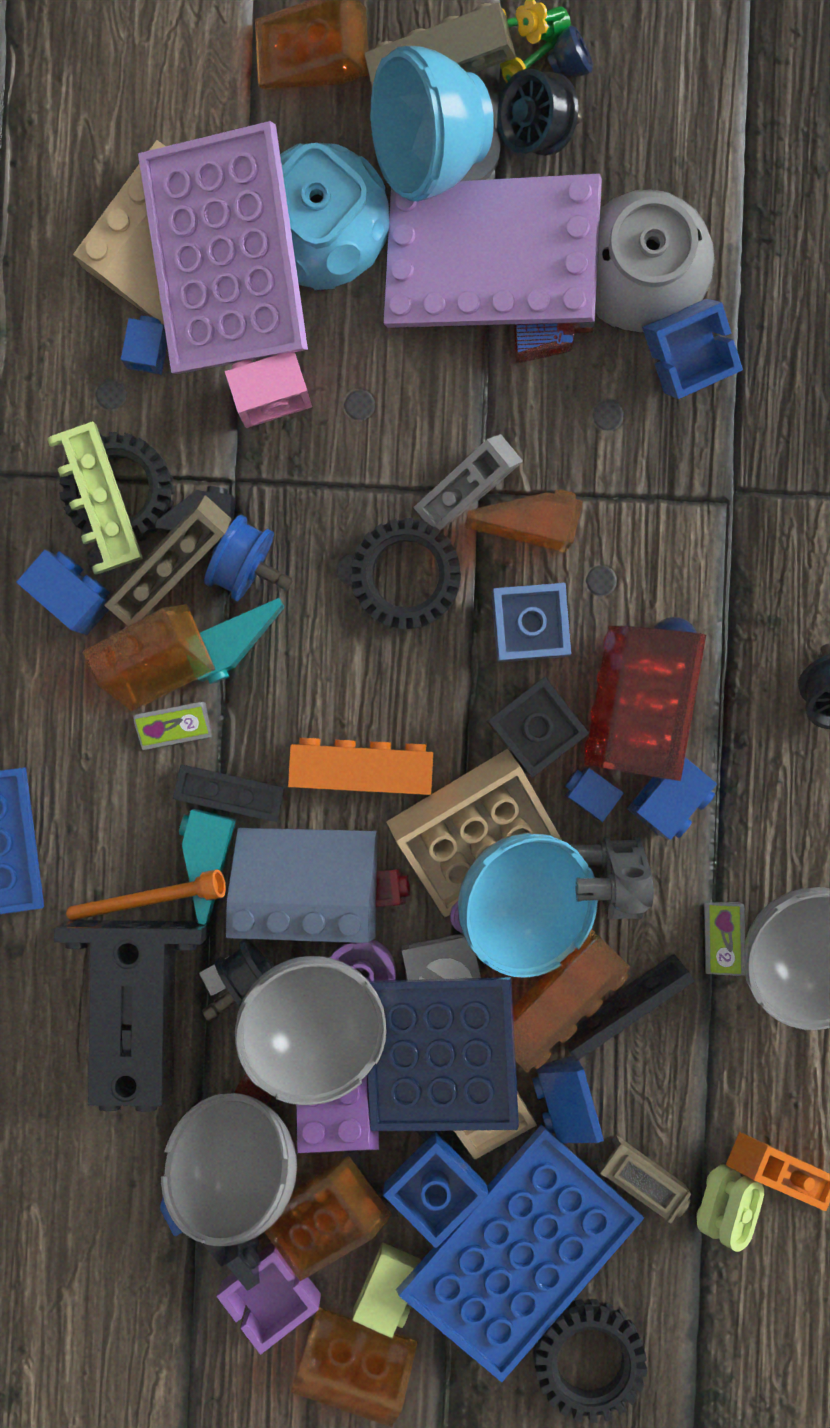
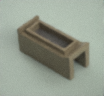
[596,1135,691,1224]

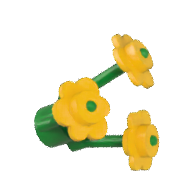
[500,0,571,83]

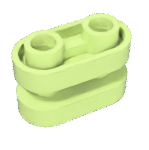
[696,1164,764,1252]

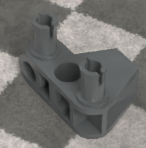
[569,837,654,919]

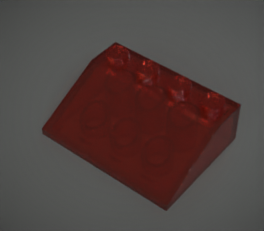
[584,626,706,781]

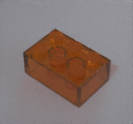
[265,1155,392,1281]

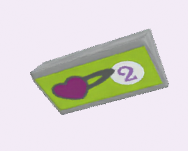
[133,702,212,750]
[704,902,745,976]

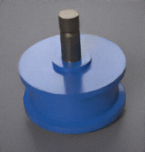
[204,515,293,601]

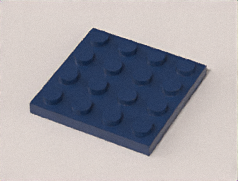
[368,977,519,1131]

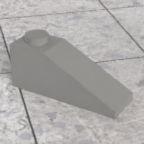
[413,434,523,530]

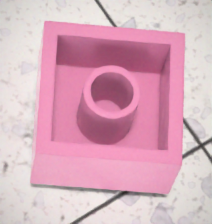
[225,352,312,428]

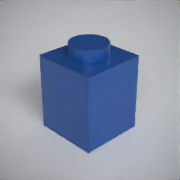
[121,316,167,375]
[565,767,624,822]

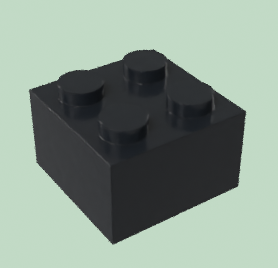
[486,677,589,778]

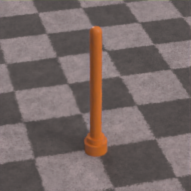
[66,869,226,920]

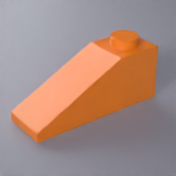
[726,1132,830,1211]

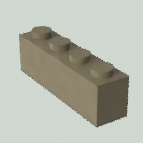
[364,2,516,88]
[104,495,232,629]

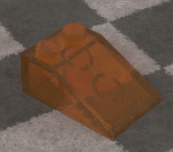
[255,0,369,89]
[464,490,583,553]

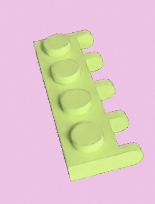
[47,421,143,574]

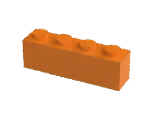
[288,738,433,795]

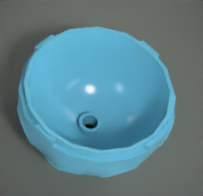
[280,143,389,290]

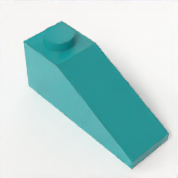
[181,598,285,685]
[179,809,236,925]

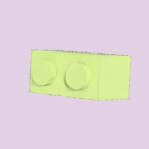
[352,1242,421,1338]

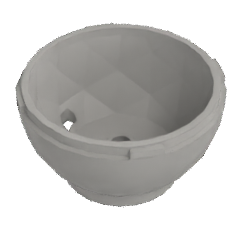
[595,189,714,332]

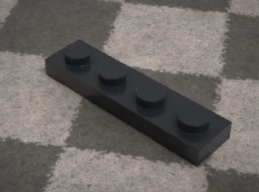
[558,954,695,1061]

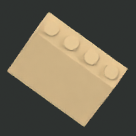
[73,140,166,324]
[386,749,562,918]

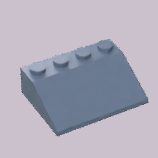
[226,828,377,943]

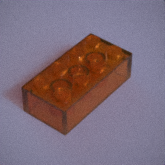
[513,928,631,1072]

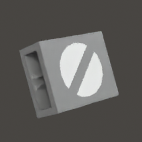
[402,933,481,980]

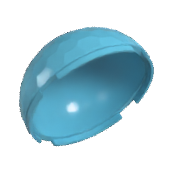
[458,833,598,977]

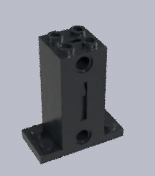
[54,919,211,1112]

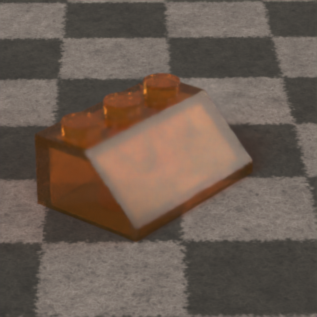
[82,604,216,711]
[290,1308,418,1427]

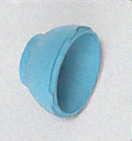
[370,46,494,201]

